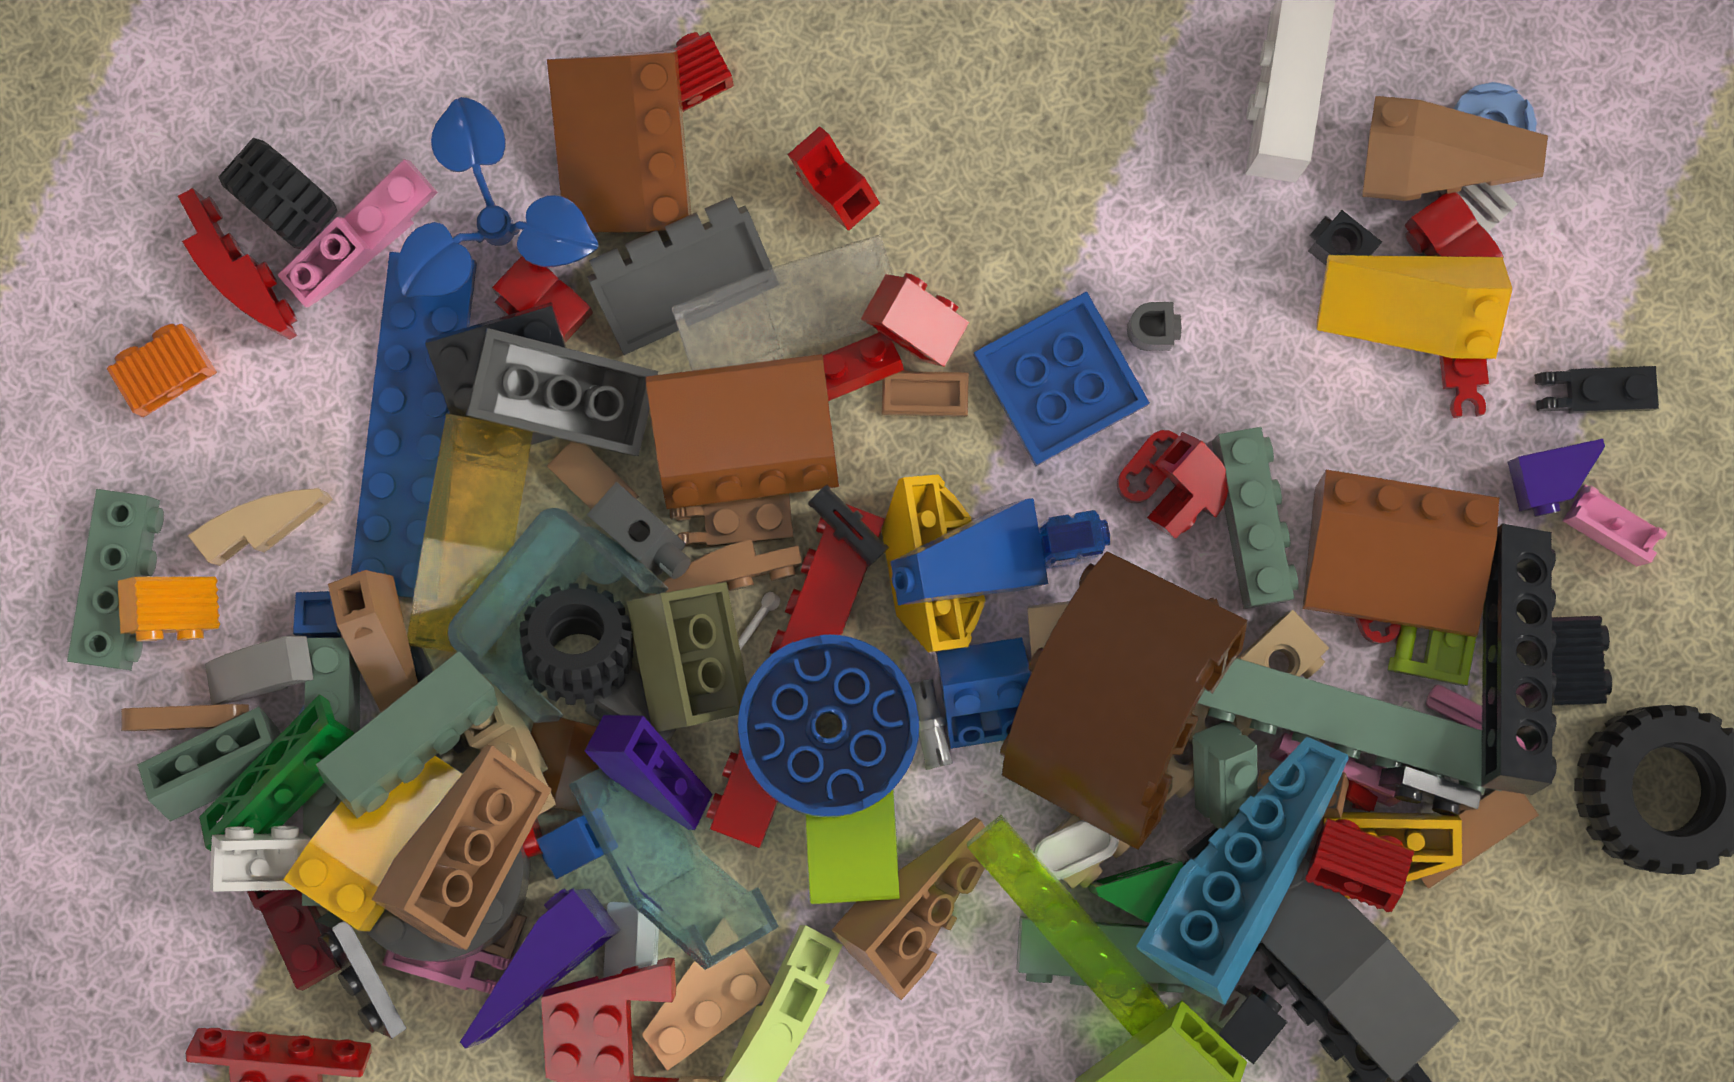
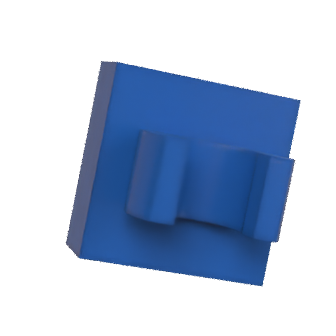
[293,591,341,638]

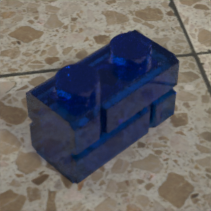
[1039,510,1110,569]

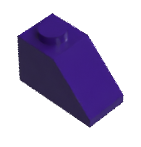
[1507,439,1605,517]

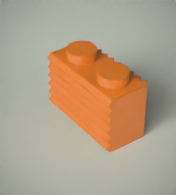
[107,324,217,418]

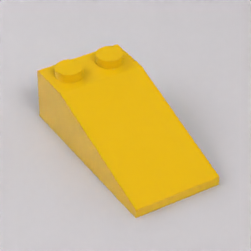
[1317,255,1513,359]
[283,756,462,932]

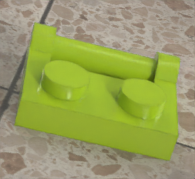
[1387,625,1477,686]

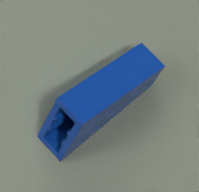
[891,498,1049,605]

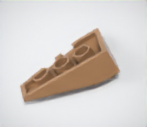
[832,817,997,1000]

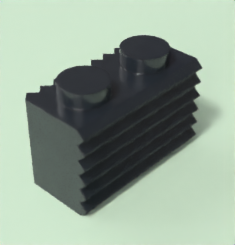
[1552,616,1612,706]

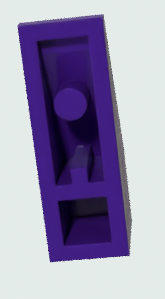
[585,715,713,830]

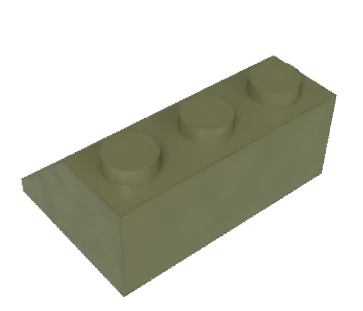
[627,582,747,732]

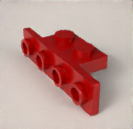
[185,1028,372,1082]

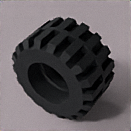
[218,138,338,250]
[519,583,633,705]

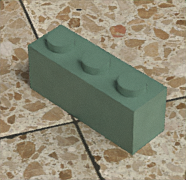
[137,707,284,822]

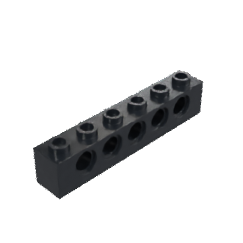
[1481,523,1557,795]

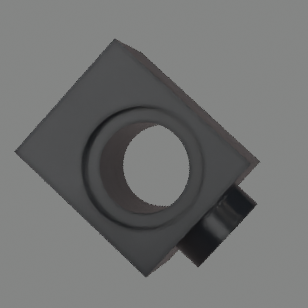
[1308,210,1382,265]

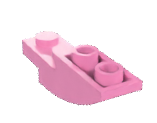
[278,159,438,307]

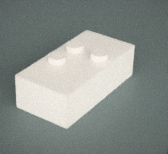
[1245,0,1335,183]

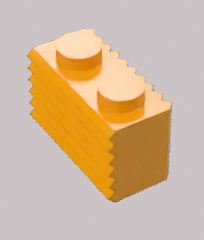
[118,577,220,642]

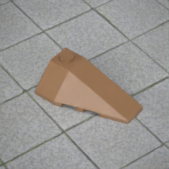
[1362,96,1548,201]

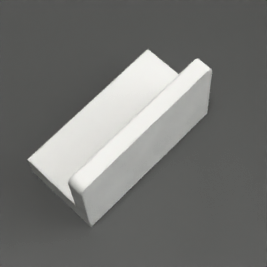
[603,902,660,978]

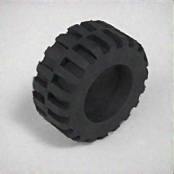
[1574,704,1734,875]

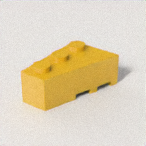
[1323,812,1462,899]

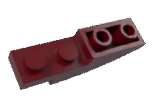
[247,889,341,991]

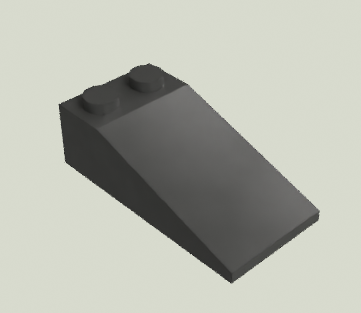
[466,328,658,456]

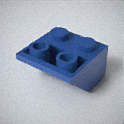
[936,637,1031,749]

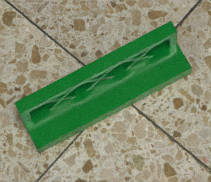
[199,694,355,851]

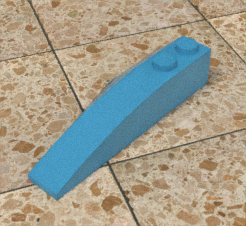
[1136,737,1348,1005]

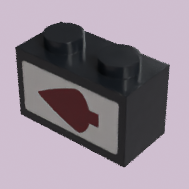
[1207,985,1288,1065]

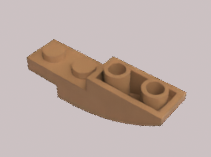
[647,539,803,597]

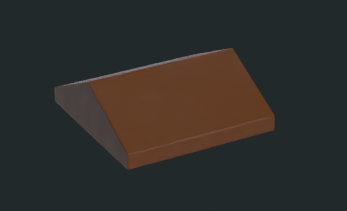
[531,711,609,814]

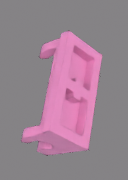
[1563,484,1667,567]

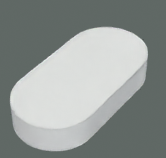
[1033,820,1119,880]

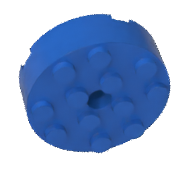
[738,634,919,817]

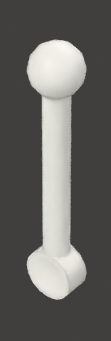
[738,592,780,650]

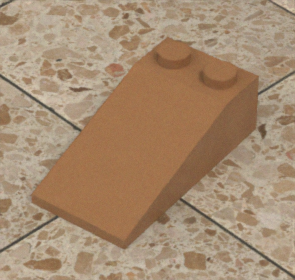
[372,744,552,950]

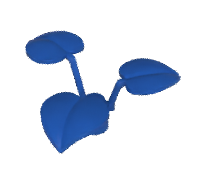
[397,97,599,298]

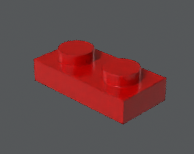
[822,332,904,401]

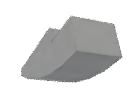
[205,636,314,705]

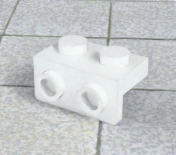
[210,826,311,892]

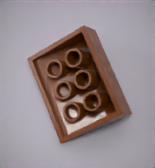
[547,50,692,232]
[646,354,839,509]
[1302,469,1500,637]

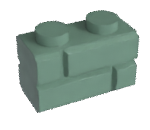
[1193,722,1258,829]

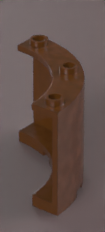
[1000,551,1248,850]

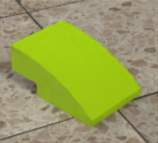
[806,789,900,904]

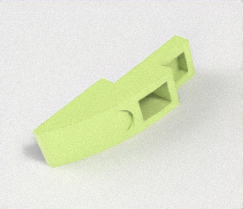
[721,925,843,1082]

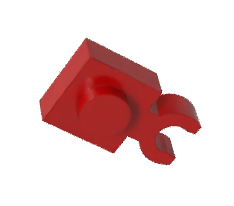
[1439,355,1489,418]

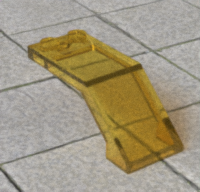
[407,413,533,659]

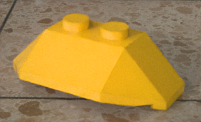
[882,474,986,653]

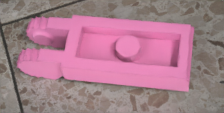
[382,950,512,994]

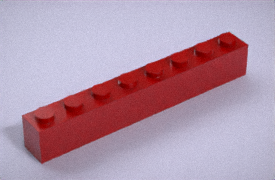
[706,504,885,848]

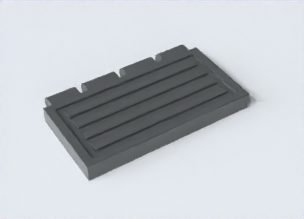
[587,196,780,355]

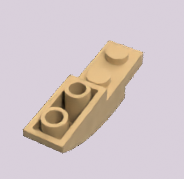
[464,650,556,816]

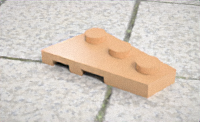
[642,919,771,1071]

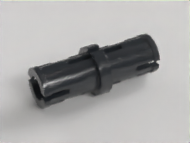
[808,485,889,567]

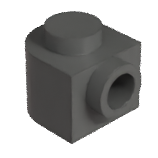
[1127,302,1182,351]

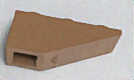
[328,570,418,712]

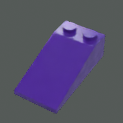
[460,888,621,1049]

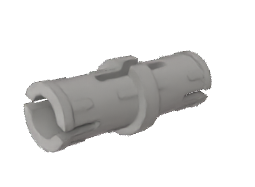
[910,679,953,770]

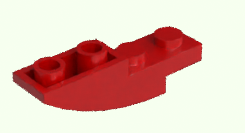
[178,188,298,340]

